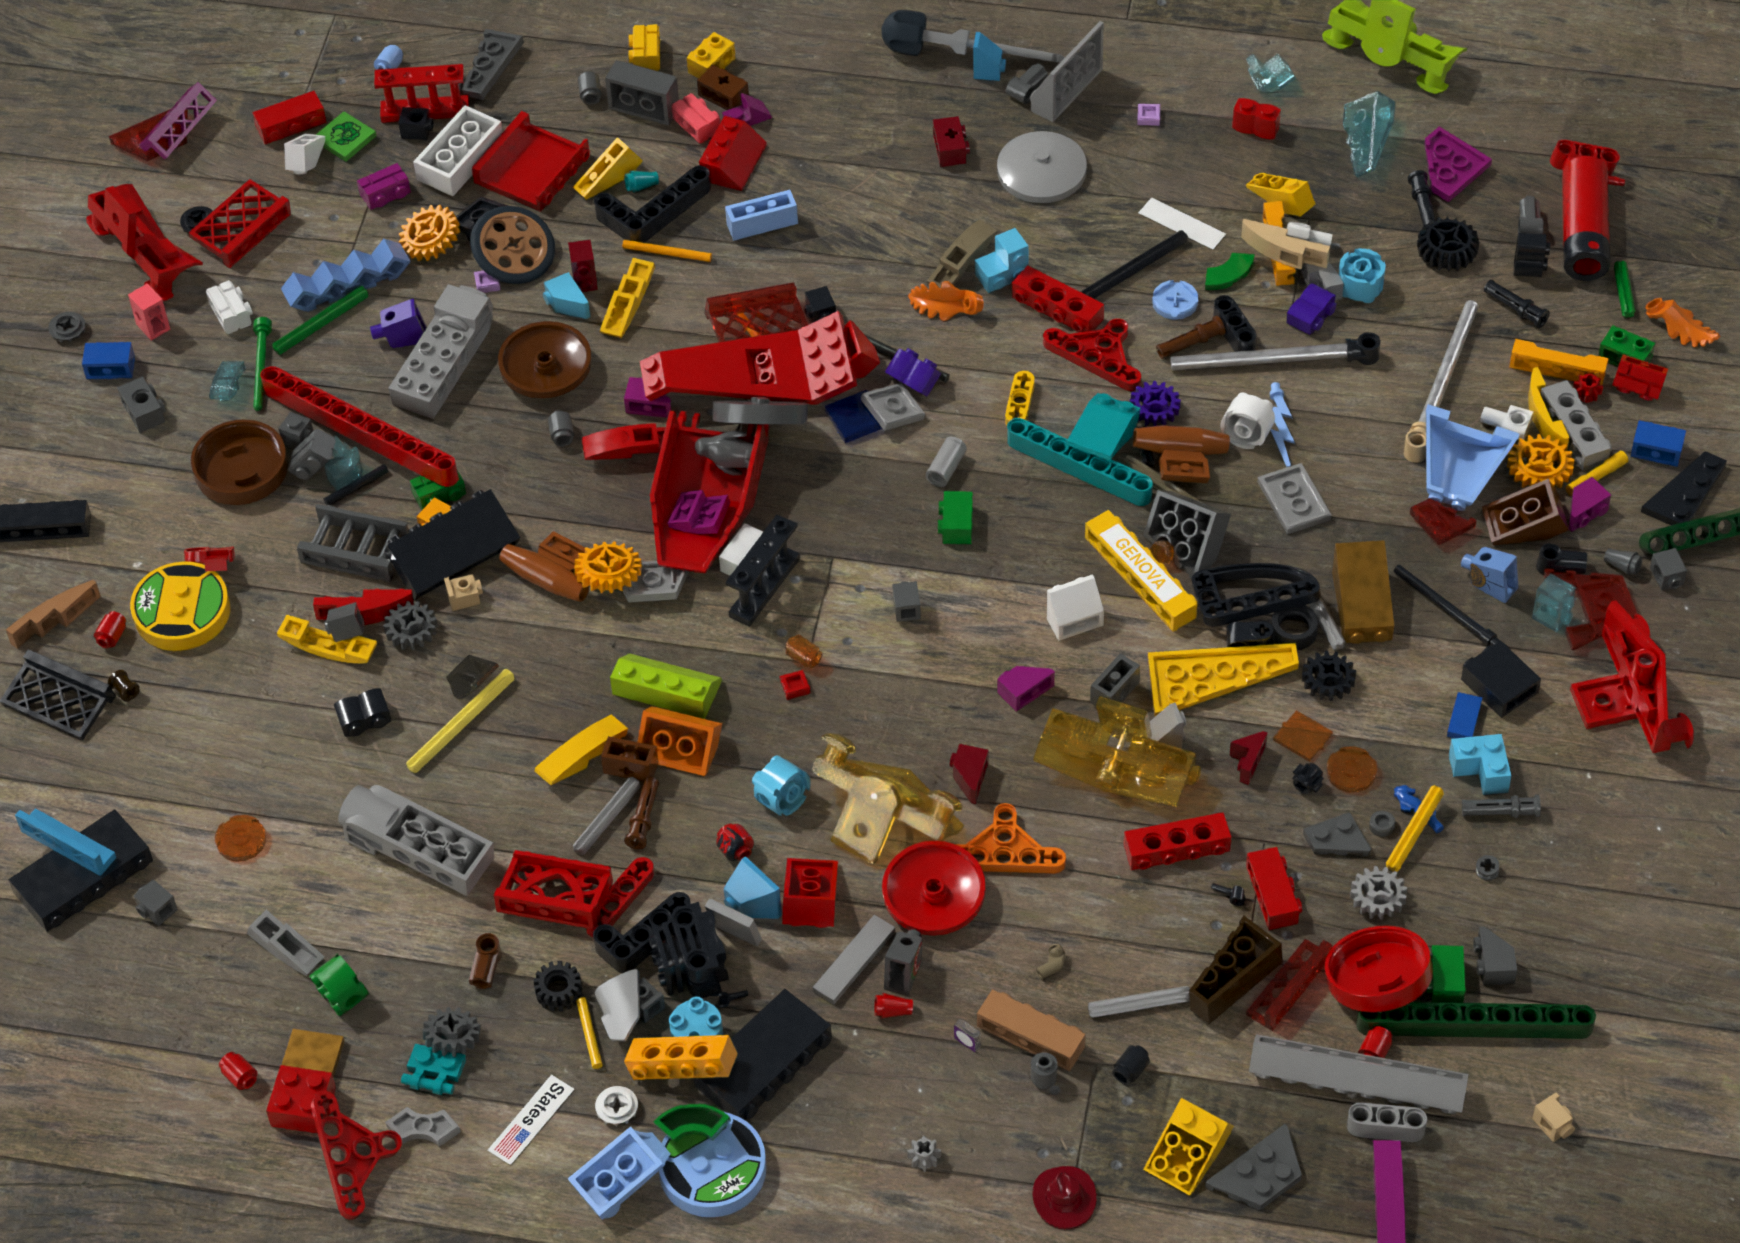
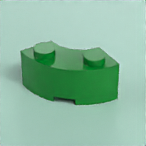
[653,1104,731,1143]

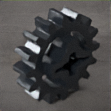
[1301,650,1356,701]

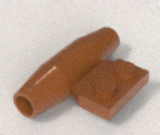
[1132,425,1230,483]
[499,531,590,602]

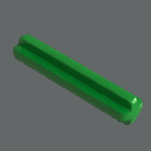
[1614,260,1635,318]

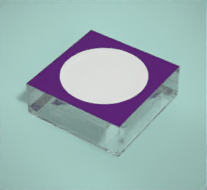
[954,1019,981,1052]

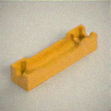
[1263,201,1296,286]
[1509,339,1608,385]

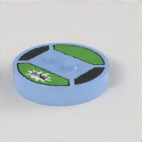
[658,1112,766,1217]

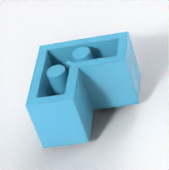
[975,228,1029,293]
[1449,734,1511,795]

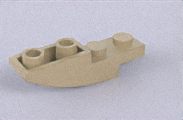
[1241,219,1330,270]

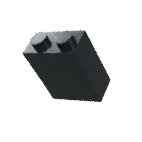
[1461,640,1541,718]

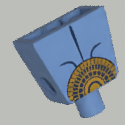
[1461,547,1518,603]

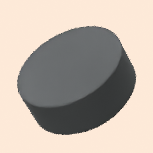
[1369,811,1396,837]

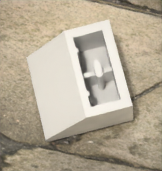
[1047,574,1104,641]

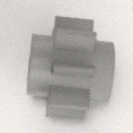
[907,1136,941,1172]

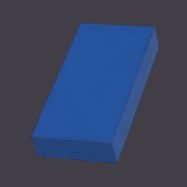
[1447,692,1482,738]

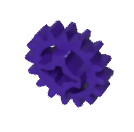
[1130,381,1181,426]

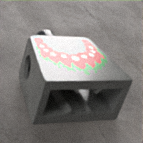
[884,930,923,996]

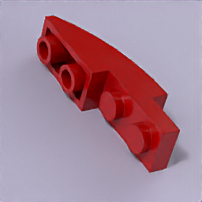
[582,423,666,460]
[313,589,415,625]

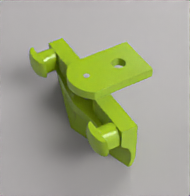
[1322,0,1467,94]

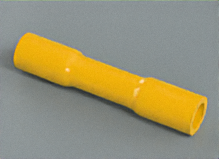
[1566,450,1629,497]

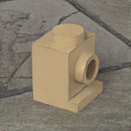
[444,574,483,611]
[1532,1093,1575,1142]

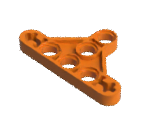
[955,803,1066,874]

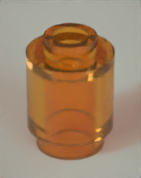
[785,634,822,668]

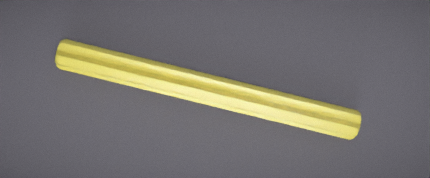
[406,669,515,773]

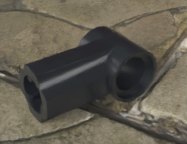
[1536,543,1587,576]

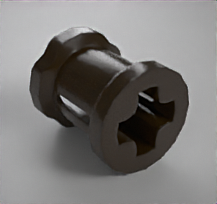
[108,670,140,702]

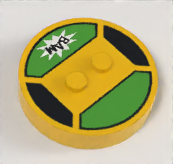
[130,562,231,651]

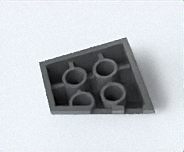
[1143,490,1231,578]

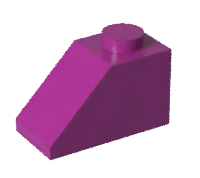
[624,377,672,418]
[997,666,1055,712]

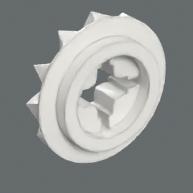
[595,1086,638,1127]

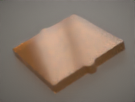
[1273,710,1333,762]

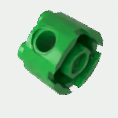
[309,954,369,1017]

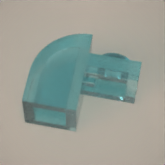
[1246,54,1296,93]
[324,436,363,491]

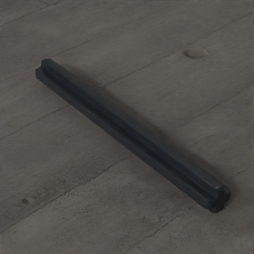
[1080,230,1188,299]

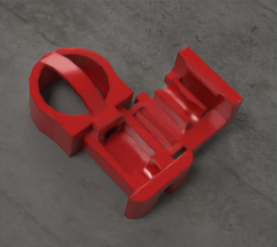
[184,546,235,571]

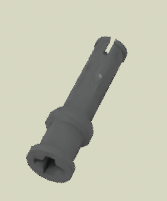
[1461,794,1541,818]

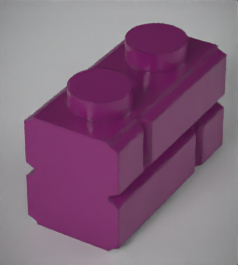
[357,163,411,210]

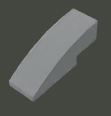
[1299,263,1344,300]
[247,909,325,976]

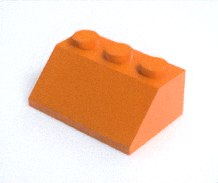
[637,706,722,776]

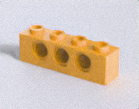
[624,1035,738,1080]

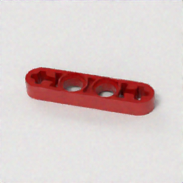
[585,857,654,937]

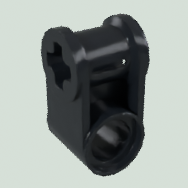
[1226,621,1274,647]

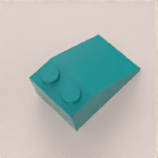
[1066,393,1141,460]

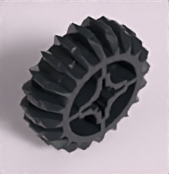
[1417,216,1480,272]

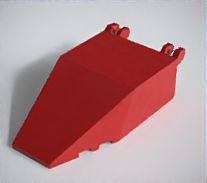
[650,410,770,573]

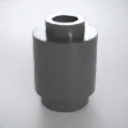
[578,71,602,105]
[548,411,574,447]
[1031,1052,1058,1089]

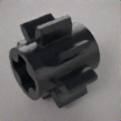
[1292,763,1324,794]

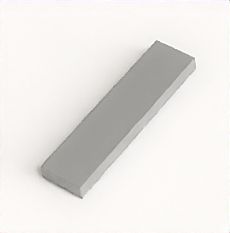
[813,915,895,1005]

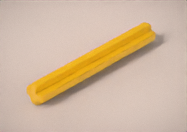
[1386,785,1444,872]

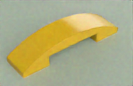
[1528,367,1569,451]
[277,615,377,663]

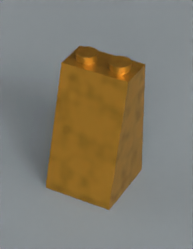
[1332,540,1394,644]

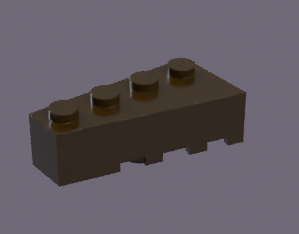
[1189,915,1283,1024]

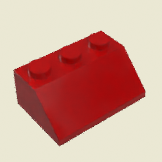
[699,116,767,191]

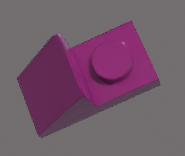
[722,93,771,126]

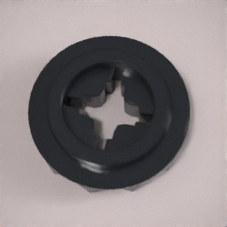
[180,206,217,236]

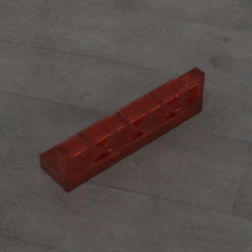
[1246,939,1333,1031]

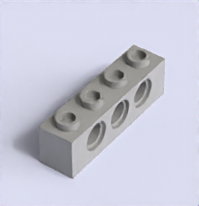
[1540,380,1612,472]

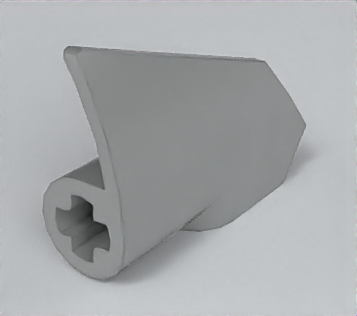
[595,969,640,1041]

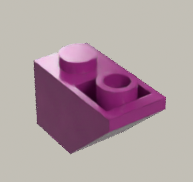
[1569,477,1611,532]

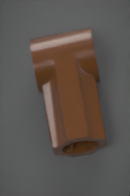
[469,933,502,989]

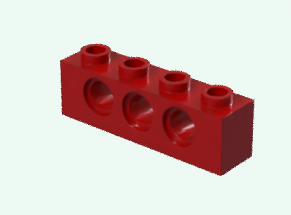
[1012,265,1104,332]
[1124,812,1231,870]

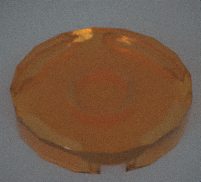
[1326,746,1377,793]
[215,815,266,862]

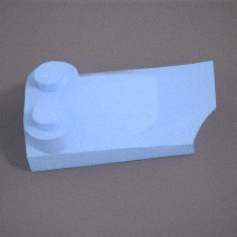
[568,1126,671,1220]

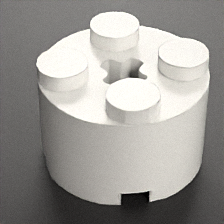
[1220,392,1275,449]

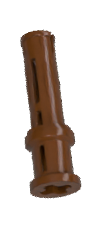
[1156,315,1225,359]
[624,777,660,849]

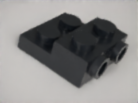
[456,197,508,244]

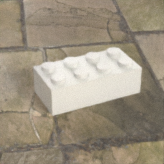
[413,105,503,196]

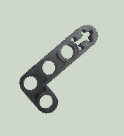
[593,892,691,973]

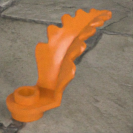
[908,281,984,321]
[1645,298,1720,347]

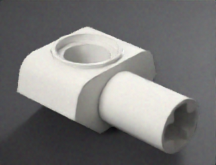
[1287,222,1333,246]
[1480,405,1534,440]

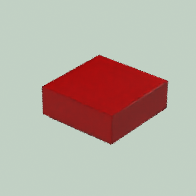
[779,670,811,700]

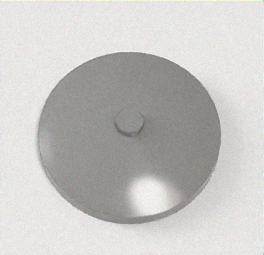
[997,131,1087,203]

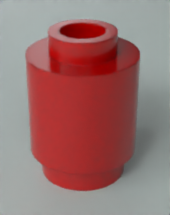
[94,611,126,648]
[1358,1026,1392,1058]
[219,1052,257,1090]

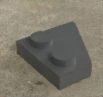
[1303,812,1372,857]

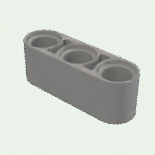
[1347,1103,1427,1142]

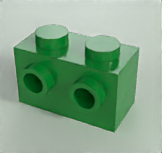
[1598,325,1655,367]

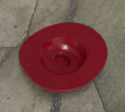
[1032,1166,1097,1229]

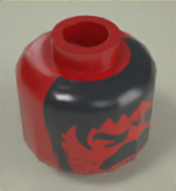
[716,823,754,861]

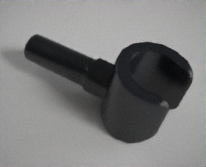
[1211,883,1245,906]
[710,990,749,1007]

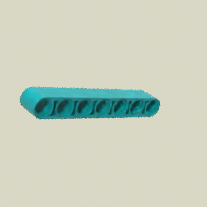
[1007,418,1153,506]

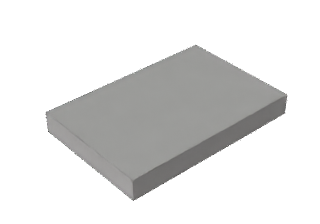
[1257,463,1332,535]

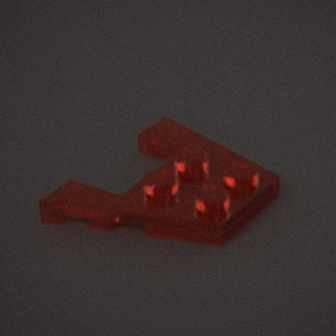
[1544,569,1637,651]

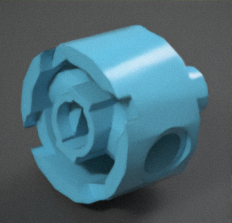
[1339,248,1386,303]
[752,755,811,816]
[669,997,723,1037]

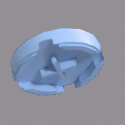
[1152,280,1198,320]

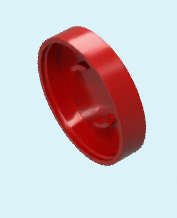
[1325,926,1433,1012]

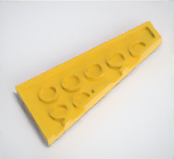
[1147,643,1299,716]

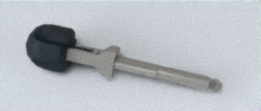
[881,10,1065,62]

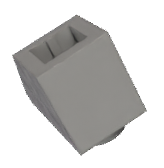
[1145,703,1186,758]

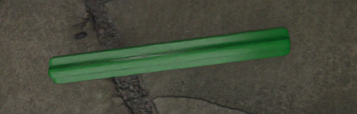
[272,286,369,355]

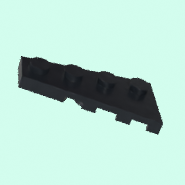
[1641,451,1727,525]

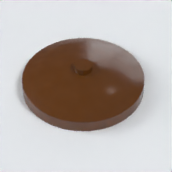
[498,321,592,398]

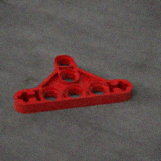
[1043,318,1141,391]
[311,1091,402,1220]

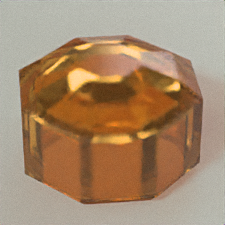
[1150,541,1174,564]

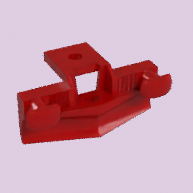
[86,184,203,302]

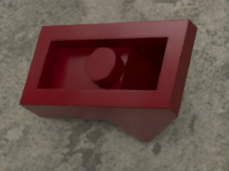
[1230,731,1268,785]

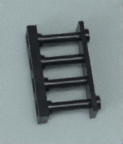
[726,514,800,627]

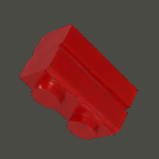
[1612,355,1668,401]

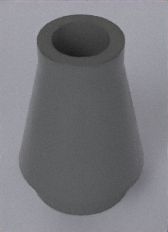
[1604,548,1643,575]

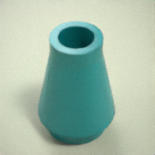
[624,171,659,193]

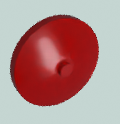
[882,841,986,936]

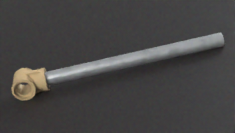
[1404,300,1479,463]

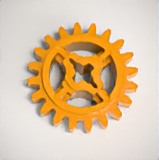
[399,205,460,261]
[1507,434,1575,488]
[574,541,642,593]

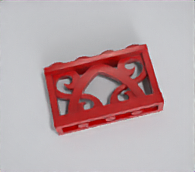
[494,850,613,929]

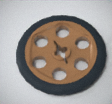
[470,206,555,284]

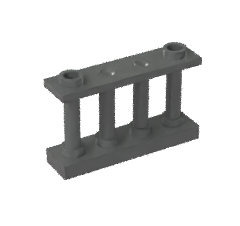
[297,504,409,582]

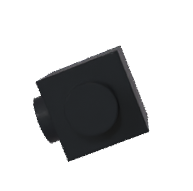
[804,286,836,322]

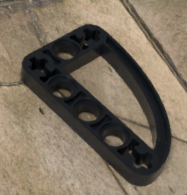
[1191,563,1321,627]

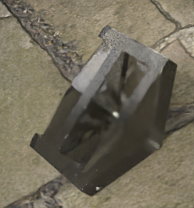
[446,655,499,699]

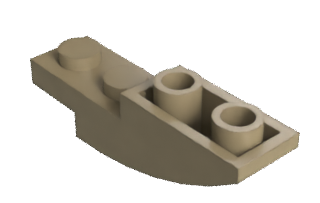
[927,220,998,288]

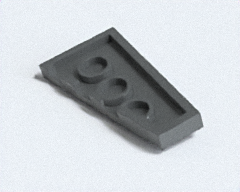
[462,29,524,100]

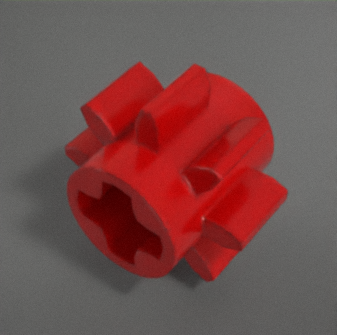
[1573,373,1603,403]

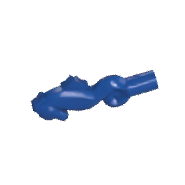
[1394,785,1444,834]

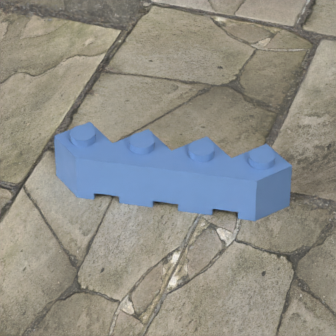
[281,238,411,312]

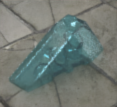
[1343,91,1396,177]

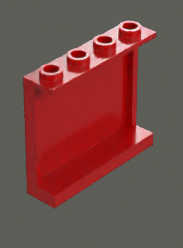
[472,111,590,212]

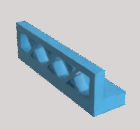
[15,808,116,876]

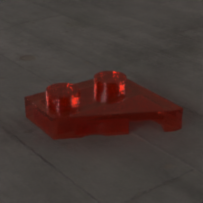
[1409,498,1477,545]

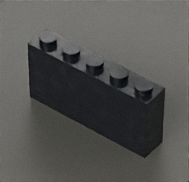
[385,489,521,600]
[8,809,153,932]
[694,989,832,1120]

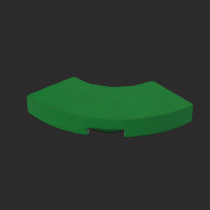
[1205,252,1255,290]

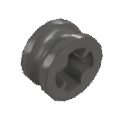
[1476,855,1500,881]

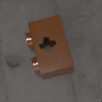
[697,65,749,110]
[601,736,659,781]

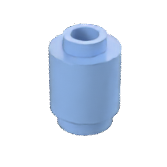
[374,45,403,70]

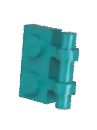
[401,1043,466,1095]

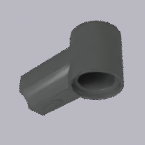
[1006,63,1048,104]
[1518,196,1543,234]

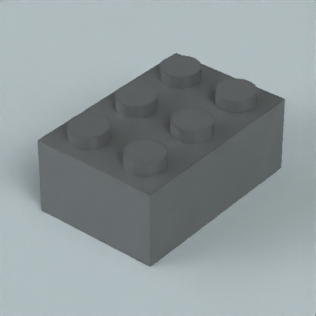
[605,60,679,126]

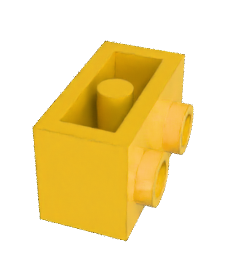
[687,32,736,78]

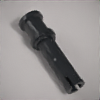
[1407,170,1436,226]
[1484,280,1550,329]

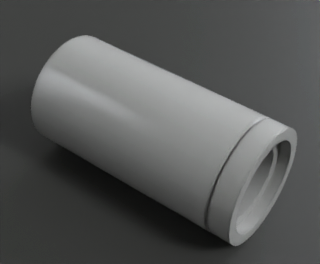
[926,437,967,487]

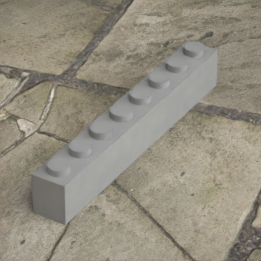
[1249,1034,1469,1114]

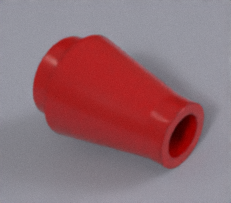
[874,993,913,1019]

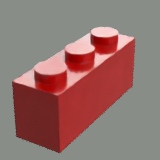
[252,91,327,145]
[1246,847,1302,931]

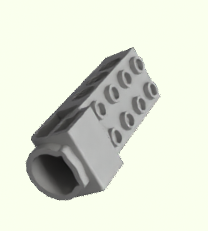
[388,284,493,419]
[338,785,494,896]

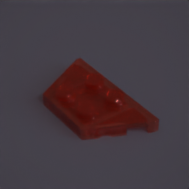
[109,109,188,161]

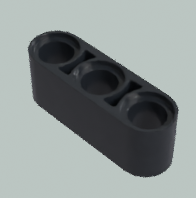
[1213,295,1257,352]

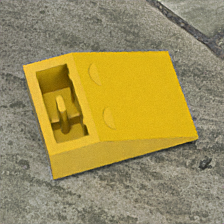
[1143,1098,1234,1196]

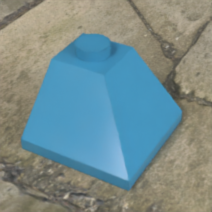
[724,856,782,919]

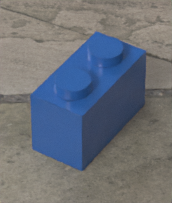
[82,342,135,379]
[1630,420,1686,467]

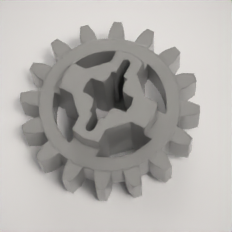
[1350,866,1407,920]

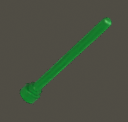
[253,317,272,411]

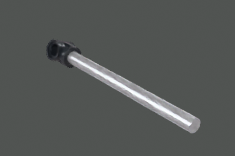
[1171,332,1381,371]

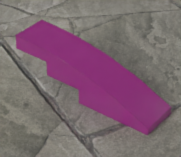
[1373,1140,1406,1243]

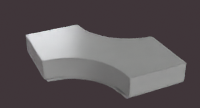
[385,1107,461,1147]

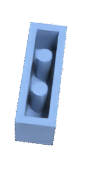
[725,190,798,241]

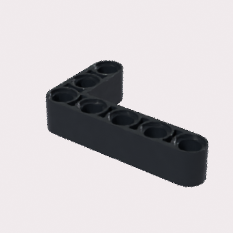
[594,165,711,243]

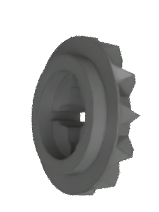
[48,312,86,343]

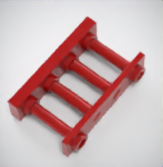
[374,64,469,123]

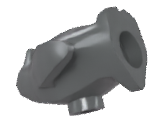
[695,431,753,475]

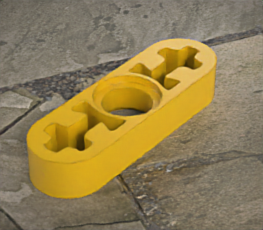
[1005,371,1035,426]

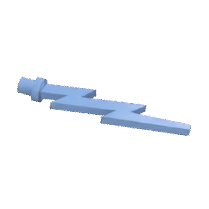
[1269,382,1295,467]

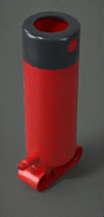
[1549,140,1625,281]

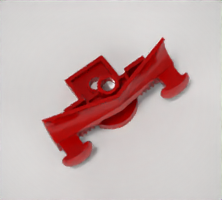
[1570,600,1694,753]

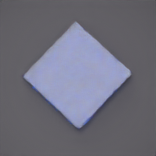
[824,389,883,443]

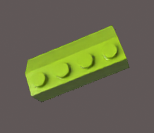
[610,654,722,719]

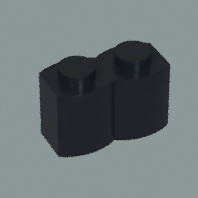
[1513,233,1550,277]
[334,688,392,737]

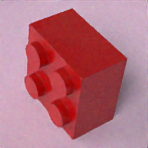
[266,1065,336,1134]

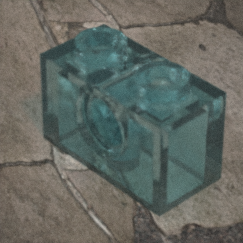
[1532,573,1576,633]

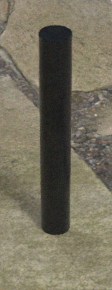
[323,464,389,505]

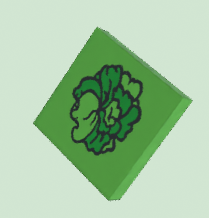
[316,112,376,162]

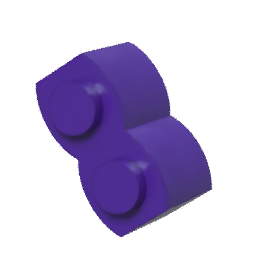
[1286,283,1337,335]
[885,348,941,397]

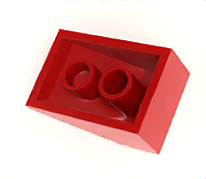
[782,858,838,928]

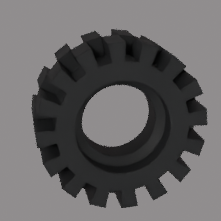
[534,961,582,1012]

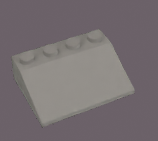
[1030,21,1104,122]

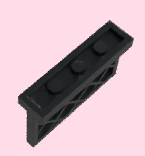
[0,649,116,741]

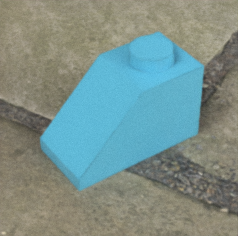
[543,272,590,319]

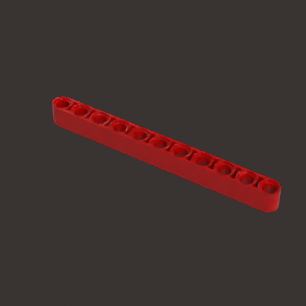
[260,366,459,487]

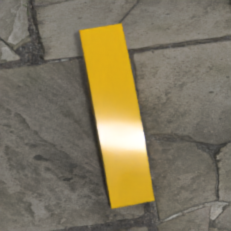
[600,258,656,338]
[534,714,628,785]

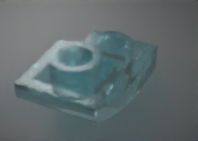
[209,361,246,401]

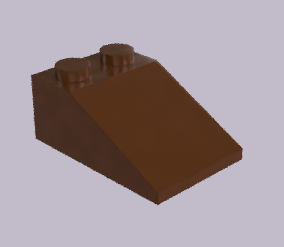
[1482,478,1569,545]

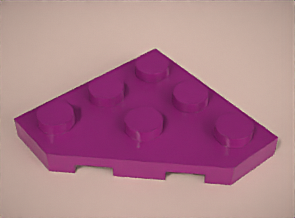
[1424,126,1492,202]

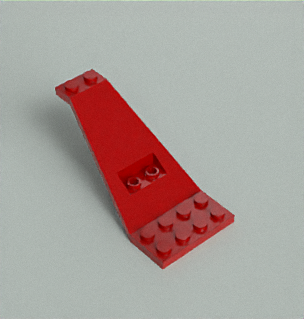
[640,311,857,405]

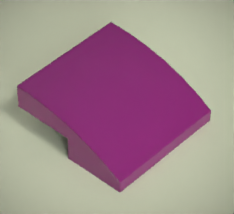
[668,490,731,534]

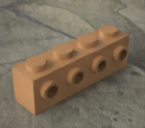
[977,989,1085,1071]

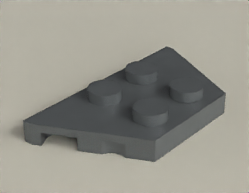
[1205,1124,1302,1210]

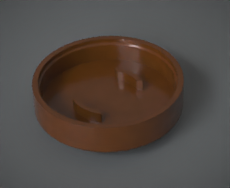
[191,419,288,505]

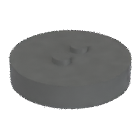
[712,397,808,424]

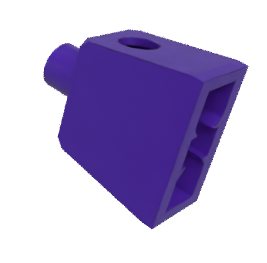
[370,298,427,348]

